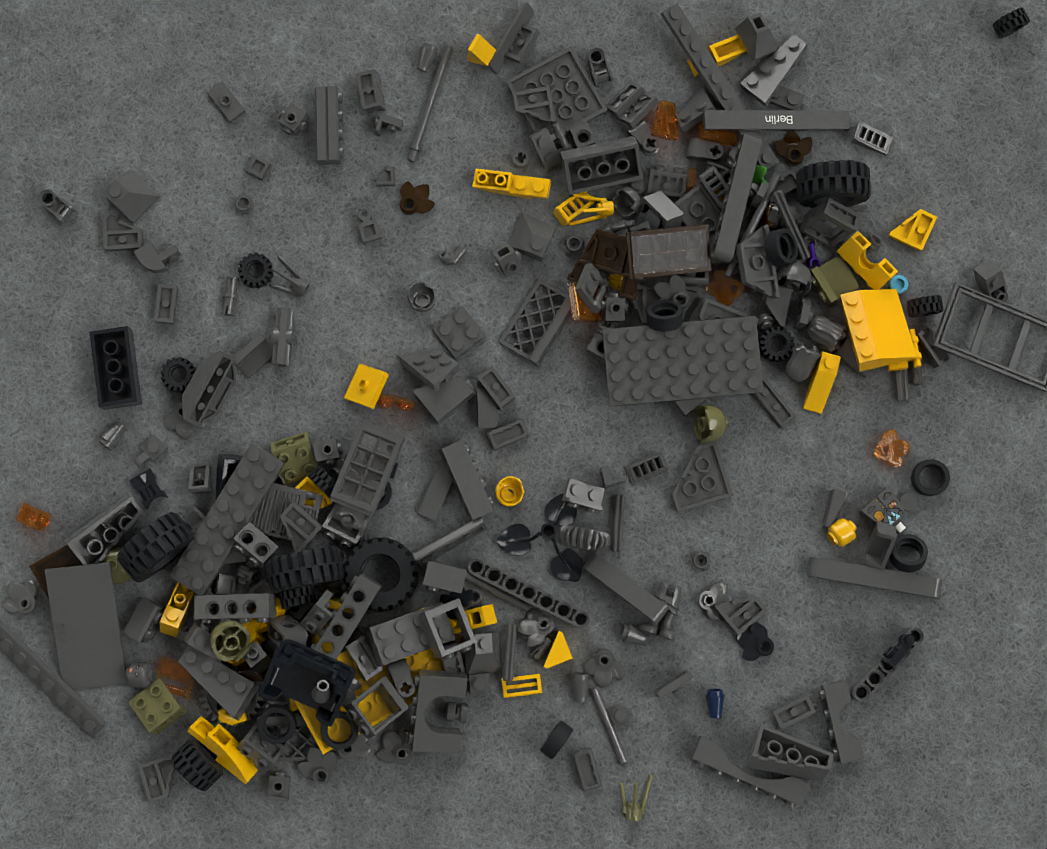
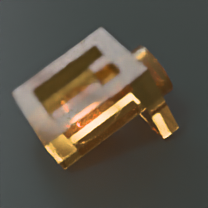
[16,502,52,531]

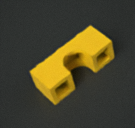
[837,231,898,290]

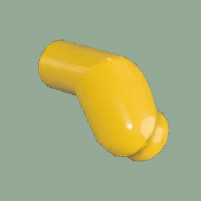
[218,708,247,725]

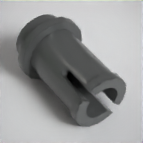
[530,636,553,660]

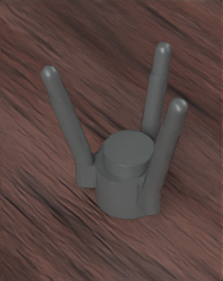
[270,255,310,297]

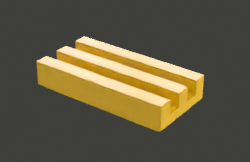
[501,674,542,698]

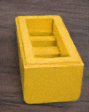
[553,191,595,227]

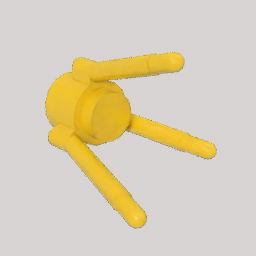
[569,193,614,226]

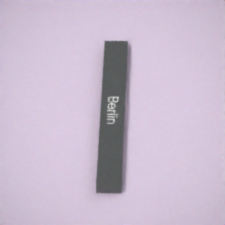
[703,110,850,131]

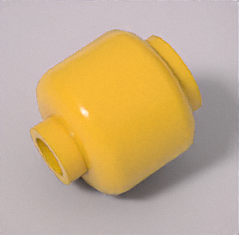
[827,518,857,547]

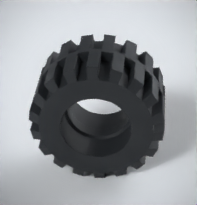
[171,739,224,792]

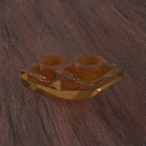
[377,394,417,412]

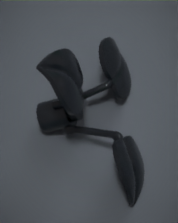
[497,493,582,582]

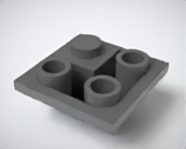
[735,13,778,61]

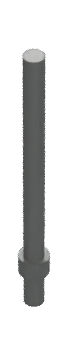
[724,173,781,278]

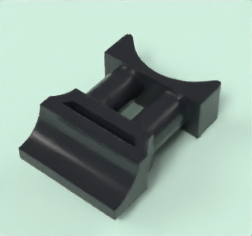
[129,468,168,509]

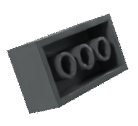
[560,136,643,195]
[365,602,456,668]

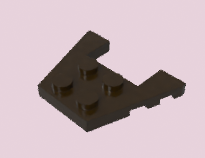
[567,229,638,300]

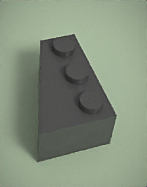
[423,561,467,593]

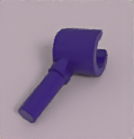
[807,242,820,268]

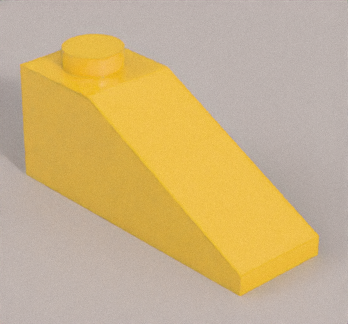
[803,352,841,414]
[448,604,497,634]

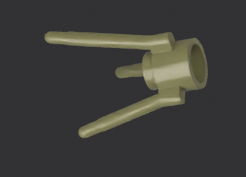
[619,774,653,821]

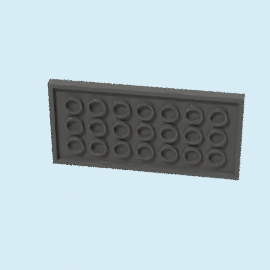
[602,316,764,407]

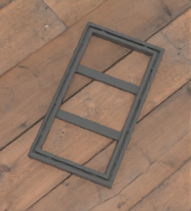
[932,282,1047,392]

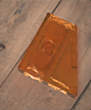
[651,100,678,141]
[697,121,737,146]

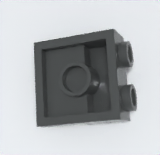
[321,503,374,550]

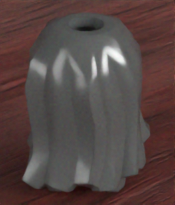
[807,316,848,352]
[785,341,821,382]

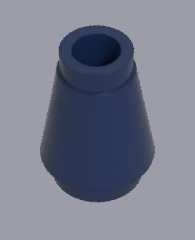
[705,688,725,718]

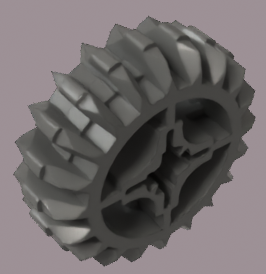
[558,526,611,553]

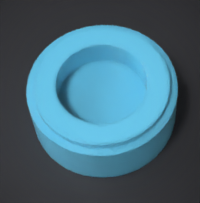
[888,275,908,295]

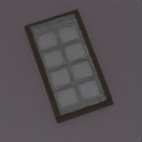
[626,224,711,279]

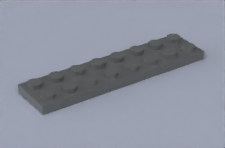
[170,443,286,595]

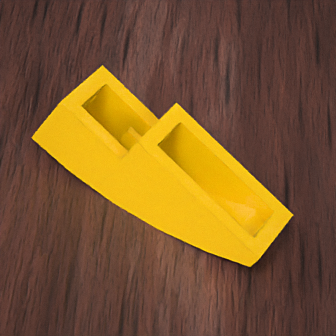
[687,35,748,77]

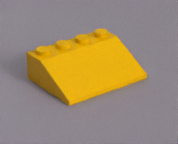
[840,289,917,372]

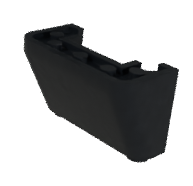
[258,639,356,727]

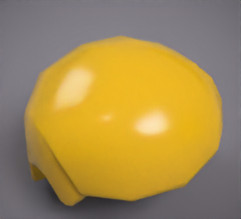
[495,476,525,507]

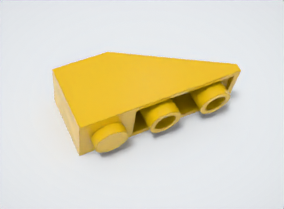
[159,582,195,638]

